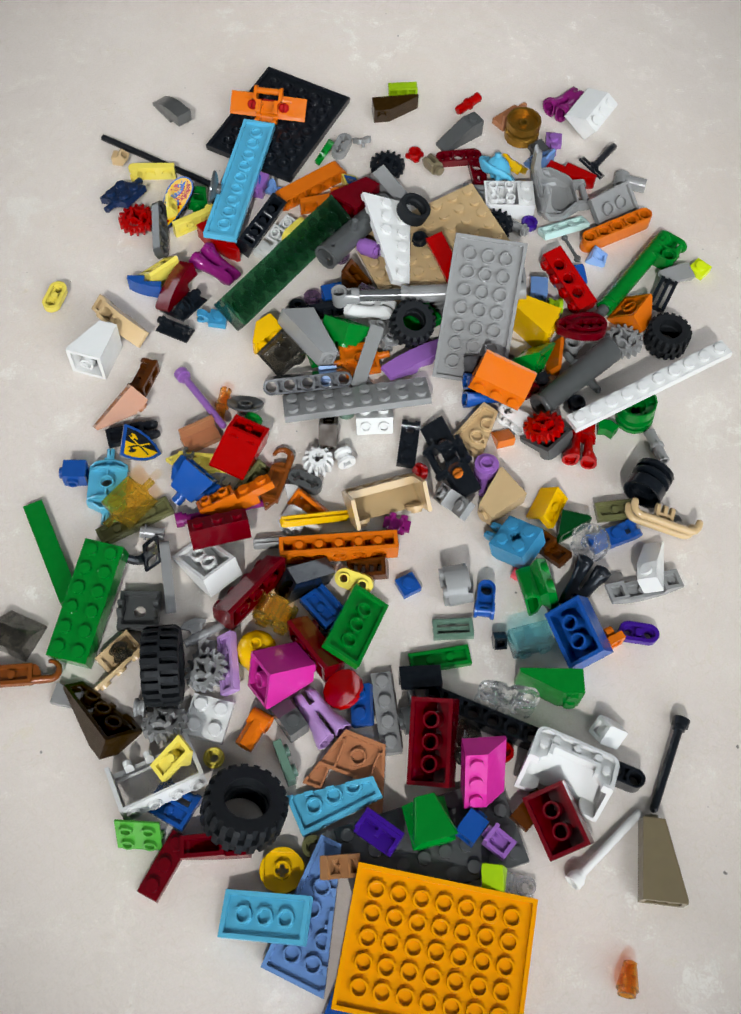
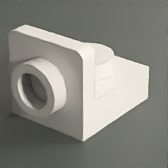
[253,240,280,264]

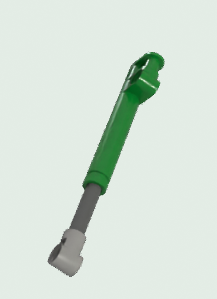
[563,230,687,358]

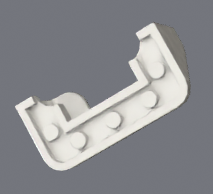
[514,726,620,822]

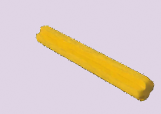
[279,510,349,528]

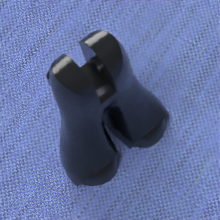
[558,554,611,605]

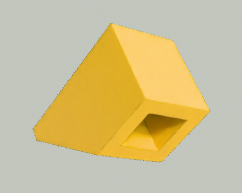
[253,313,284,354]

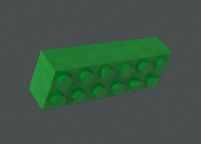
[46,538,129,669]

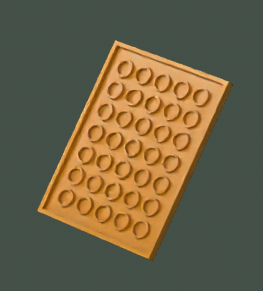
[331,862,538,1014]

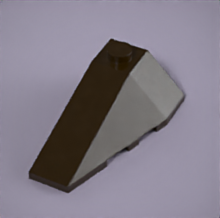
[63,681,142,760]

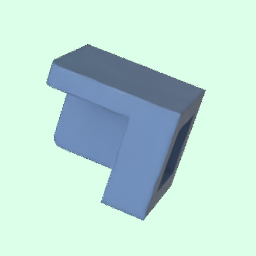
[529,276,548,302]

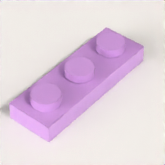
[217,630,240,697]

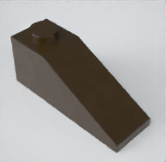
[372,94,418,123]

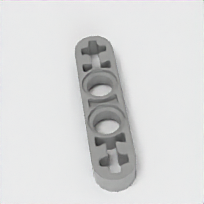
[159,541,176,614]

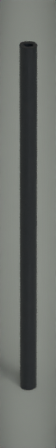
[101,134,211,187]

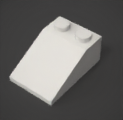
[172,542,242,597]

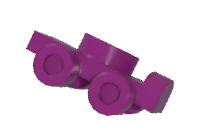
[382,512,411,535]

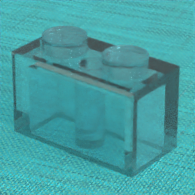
[507,619,555,659]

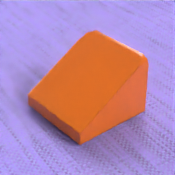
[491,429,516,449]

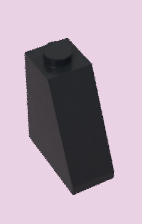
[274,557,336,606]

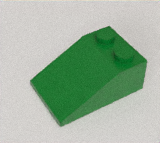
[514,668,585,709]

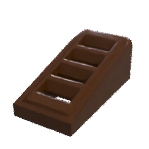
[347,556,389,580]

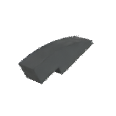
[153,96,192,126]

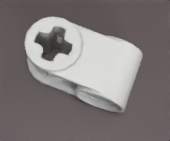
[496,404,532,436]

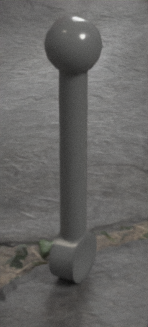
[561,235,581,262]

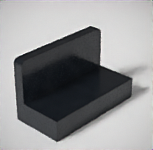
[398,664,443,690]

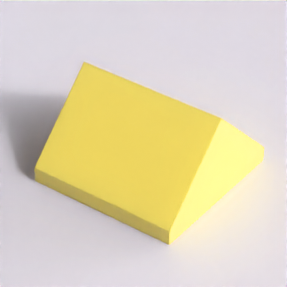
[138,256,179,286]

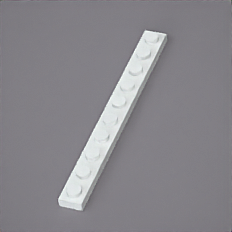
[566,340,732,433]

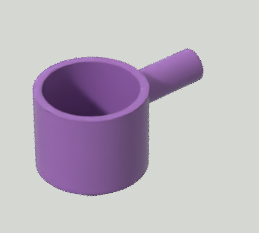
[473,453,499,497]

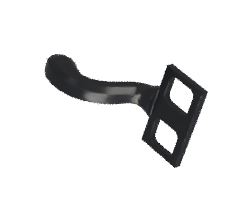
[579,143,617,179]
[126,535,161,572]

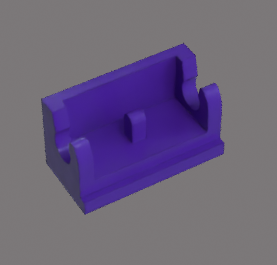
[353,807,405,858]

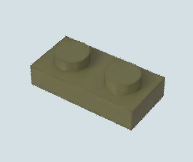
[593,499,632,523]

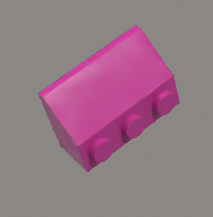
[460,736,507,809]

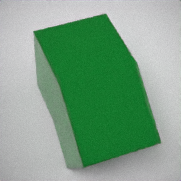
[596,419,619,439]

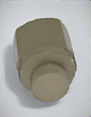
[422,153,444,176]

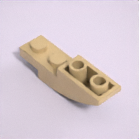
[91,294,149,348]

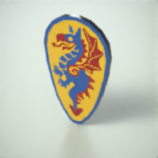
[163,176,195,229]

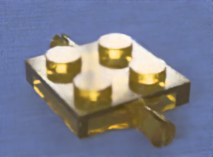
[101,475,157,529]

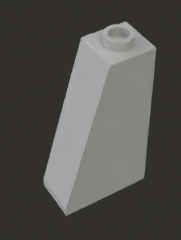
[278,307,338,366]

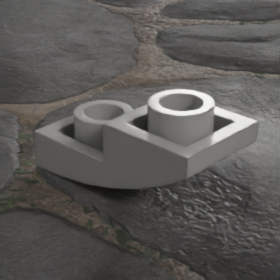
[657,263,696,287]

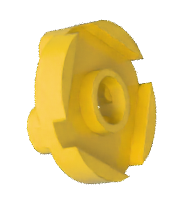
[259,847,305,894]

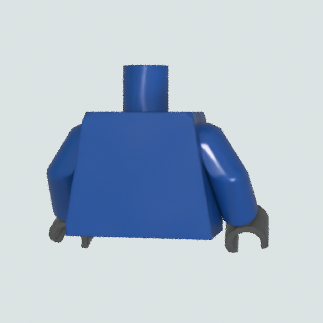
[171,447,231,506]

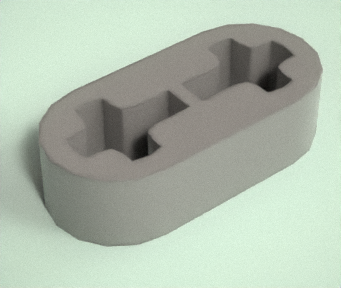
[332,133,352,160]

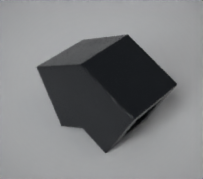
[491,632,508,650]

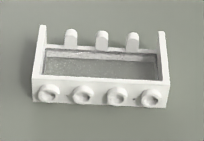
[104,732,208,820]

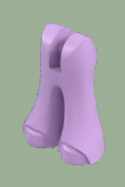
[293,686,352,750]

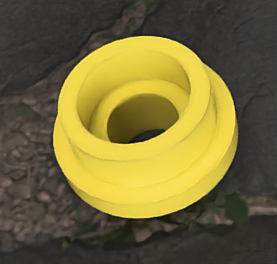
[203,747,225,769]

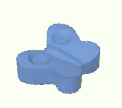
[265,178,283,195]

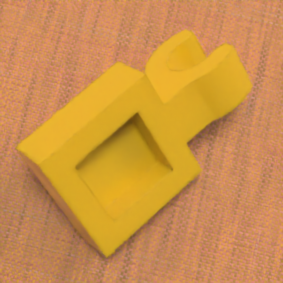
[503,153,528,175]

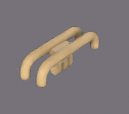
[625,497,703,539]

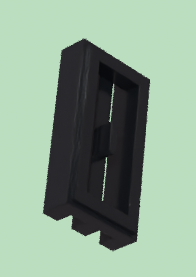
[652,275,678,314]

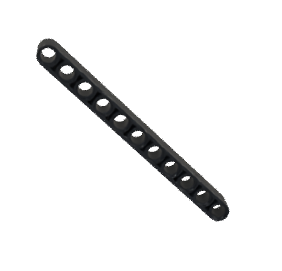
[424,688,646,793]

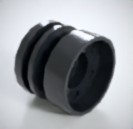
[623,458,674,508]

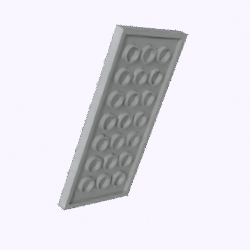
[432,232,528,381]

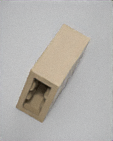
[477,467,527,526]

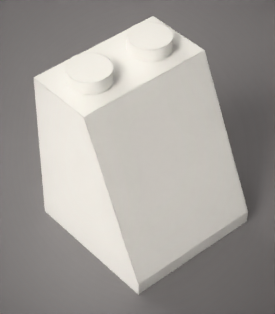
[65,320,123,380]

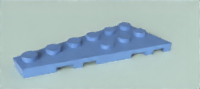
[261,835,342,999]

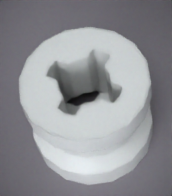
[334,446,356,469]

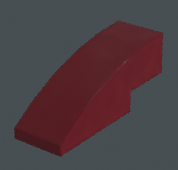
[155,261,198,312]
[179,833,252,860]

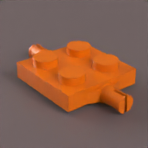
[331,342,390,379]

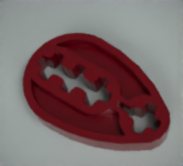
[555,312,607,341]

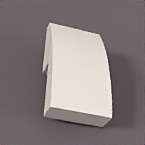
[265,214,296,246]

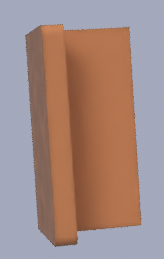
[492,102,527,132]
[178,415,222,452]

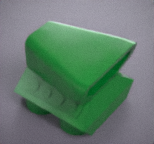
[515,558,559,616]
[402,793,458,851]

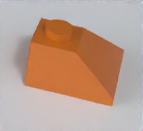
[607,293,653,333]

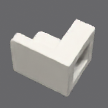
[589,714,628,749]

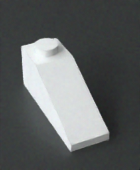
[637,541,664,593]

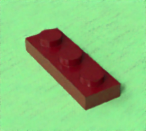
[137,830,183,903]

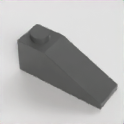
[436,112,484,151]
[268,697,309,743]

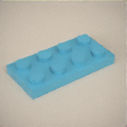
[217,889,313,947]

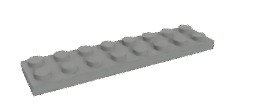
[282,377,432,423]

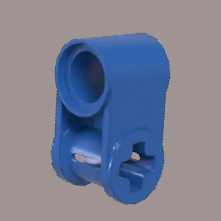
[473,580,496,620]

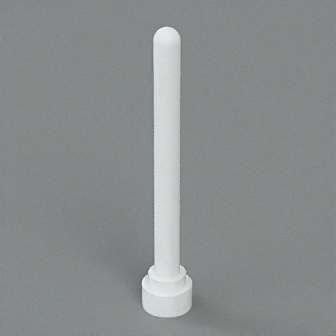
[565,809,643,890]

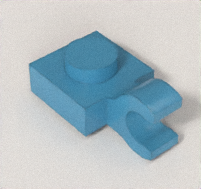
[197,309,229,329]

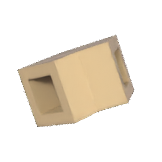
[111,149,130,166]

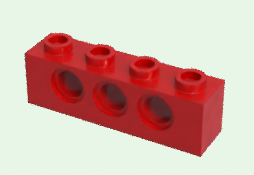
[540,246,597,314]

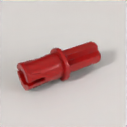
[455,92,482,115]

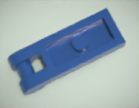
[585,519,643,555]

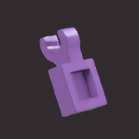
[545,132,562,157]

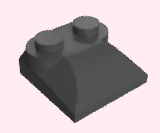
[520,426,573,460]

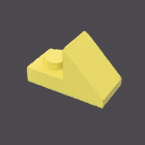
[150,734,193,782]

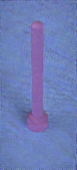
[174,367,227,429]

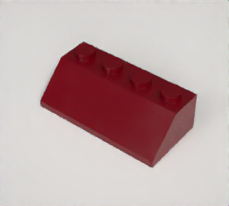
[213,555,286,631]
[406,696,459,788]

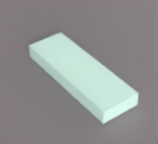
[538,215,590,241]

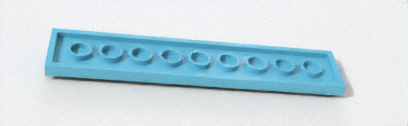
[203,119,275,243]

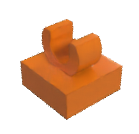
[603,626,626,649]

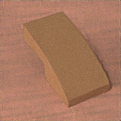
[320,853,361,880]

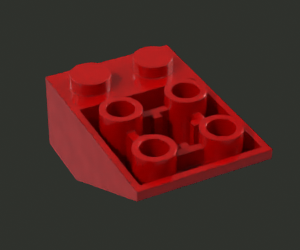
[209,414,270,480]

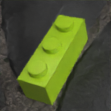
[388,82,418,96]

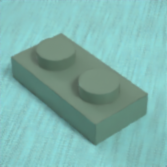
[273,739,299,787]

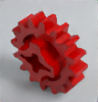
[118,204,152,236]
[523,411,564,444]

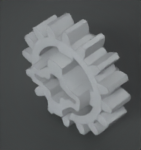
[605,324,643,359]
[184,647,228,693]
[141,705,189,744]

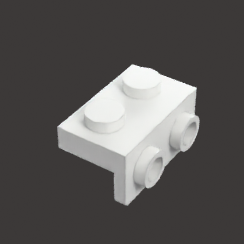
[355,409,393,435]

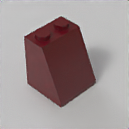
[329,177,380,225]

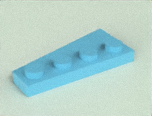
[287,776,383,838]

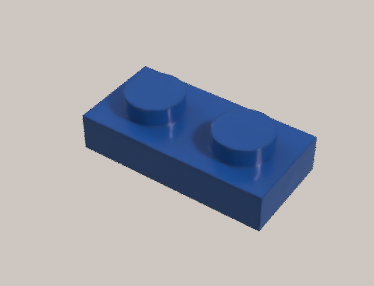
[351,683,374,728]

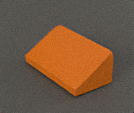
[545,337,564,376]
[287,488,329,525]

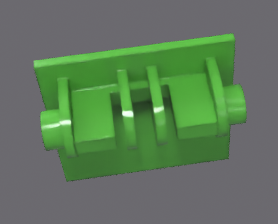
[114,819,165,851]

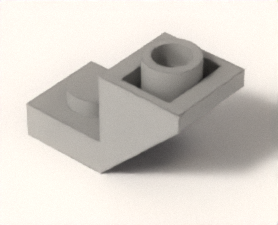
[433,482,476,521]

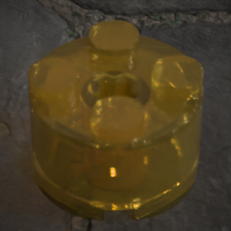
[252,592,299,636]

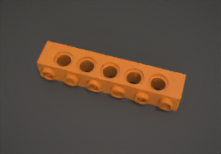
[279,530,399,565]

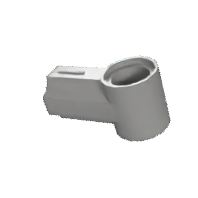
[613,170,647,193]

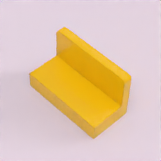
[526,487,568,529]

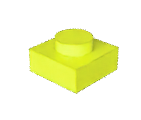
[690,258,712,281]

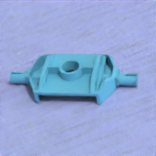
[86,448,129,525]

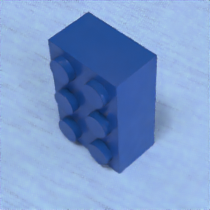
[544,595,614,669]

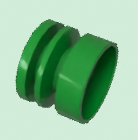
[615,394,658,434]

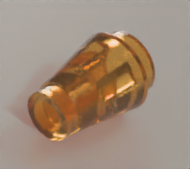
[615,960,639,999]

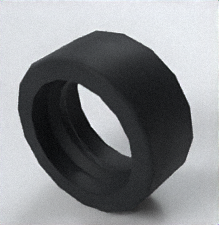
[396,193,431,227]

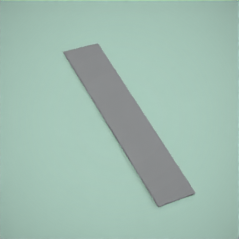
[351,324,384,386]

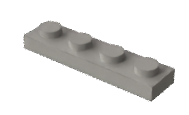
[370,671,402,756]

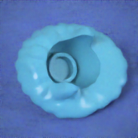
[479,152,515,181]

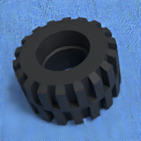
[388,298,436,348]
[643,312,692,360]

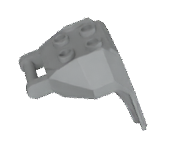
[531,144,590,222]

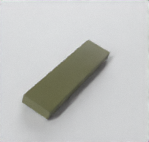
[95,496,175,544]

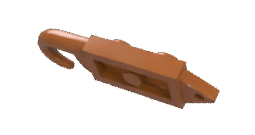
[260,447,294,510]
[0,659,63,688]

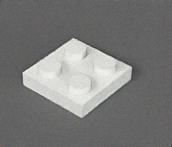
[182,693,235,745]

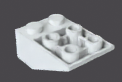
[484,181,535,219]

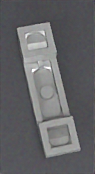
[605,569,684,604]

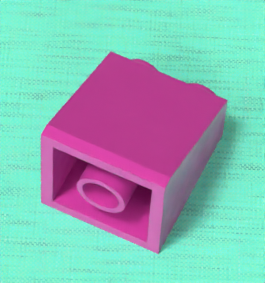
[248,642,316,709]

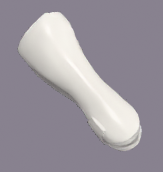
[343,300,397,320]

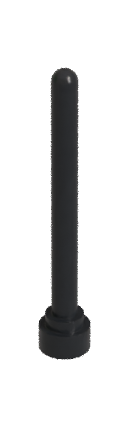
[650,715,690,813]

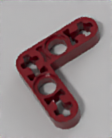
[436,149,487,185]

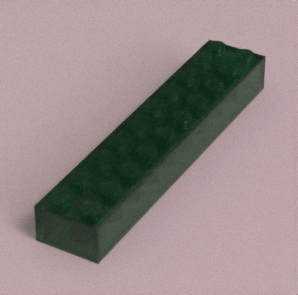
[214,194,351,331]

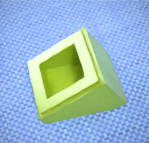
[481,863,507,892]

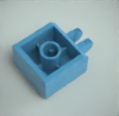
[483,515,546,569]

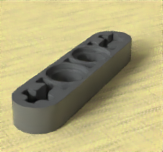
[151,201,169,259]

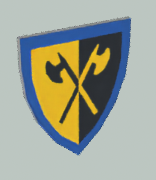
[119,423,161,461]

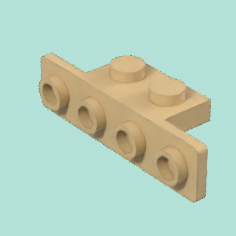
[92,630,140,691]

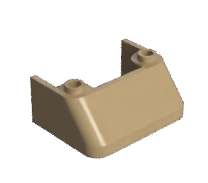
[342,473,432,531]

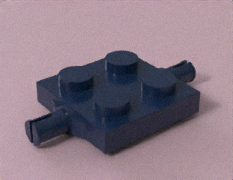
[100,177,147,213]

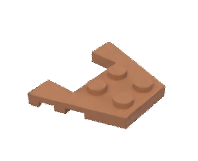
[303,729,386,814]

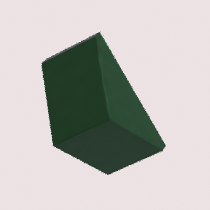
[556,509,592,544]

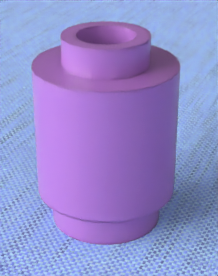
[356,238,381,259]

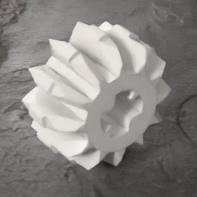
[302,445,334,477]

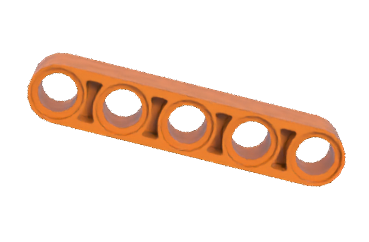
[275,161,347,211]
[579,208,652,253]

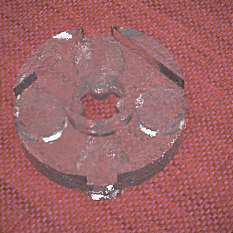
[570,523,611,562]

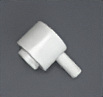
[278,504,323,535]

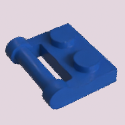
[148,778,203,832]

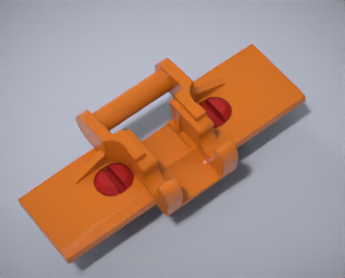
[230,85,307,125]

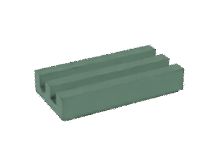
[432,617,474,641]

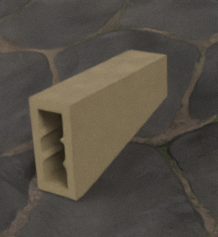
[638,814,689,908]

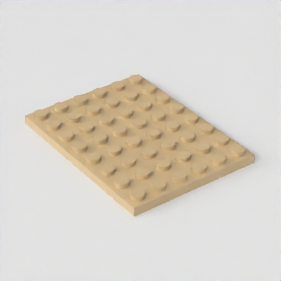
[355,183,510,306]

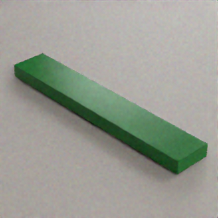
[23,499,72,606]

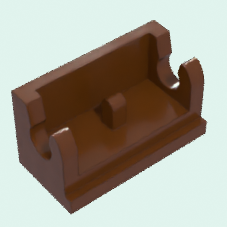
[127,358,160,397]

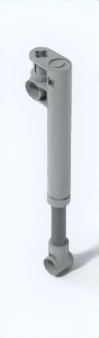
[331,268,526,308]

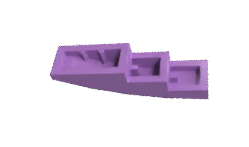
[380,339,438,381]

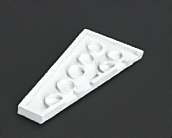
[361,192,411,286]

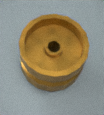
[504,107,542,148]

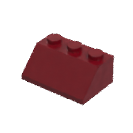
[187,508,252,551]
[287,616,344,682]
[522,780,595,862]

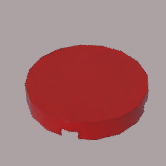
[323,669,364,710]

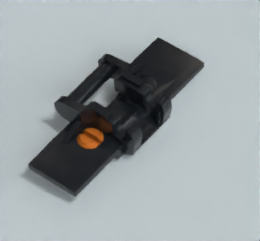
[420,416,482,498]

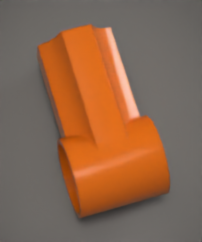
[235,706,274,752]

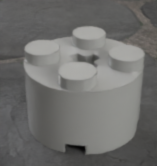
[438,563,474,607]

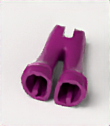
[543,86,584,122]
[189,242,241,286]

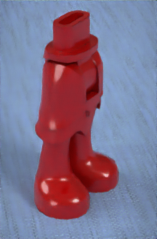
[562,424,597,469]

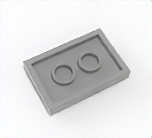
[587,180,639,226]

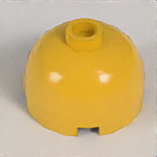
[237,630,277,671]

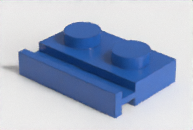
[300,583,343,631]

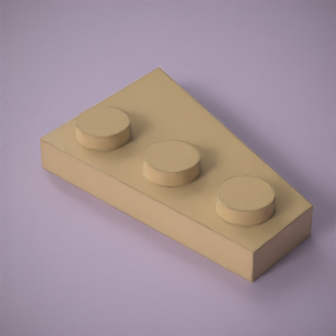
[453,402,498,458]

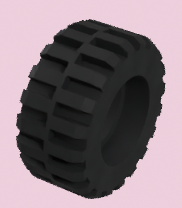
[139,624,185,707]
[200,764,289,855]

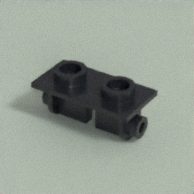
[156,316,195,343]

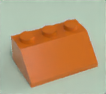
[468,349,537,411]

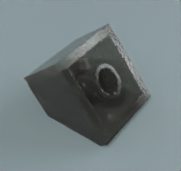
[0,610,47,662]

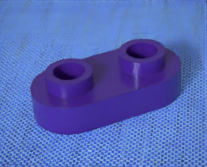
[617,621,659,646]

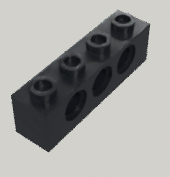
[236,193,287,258]

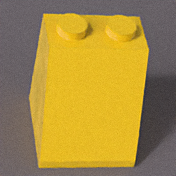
[513,295,562,347]

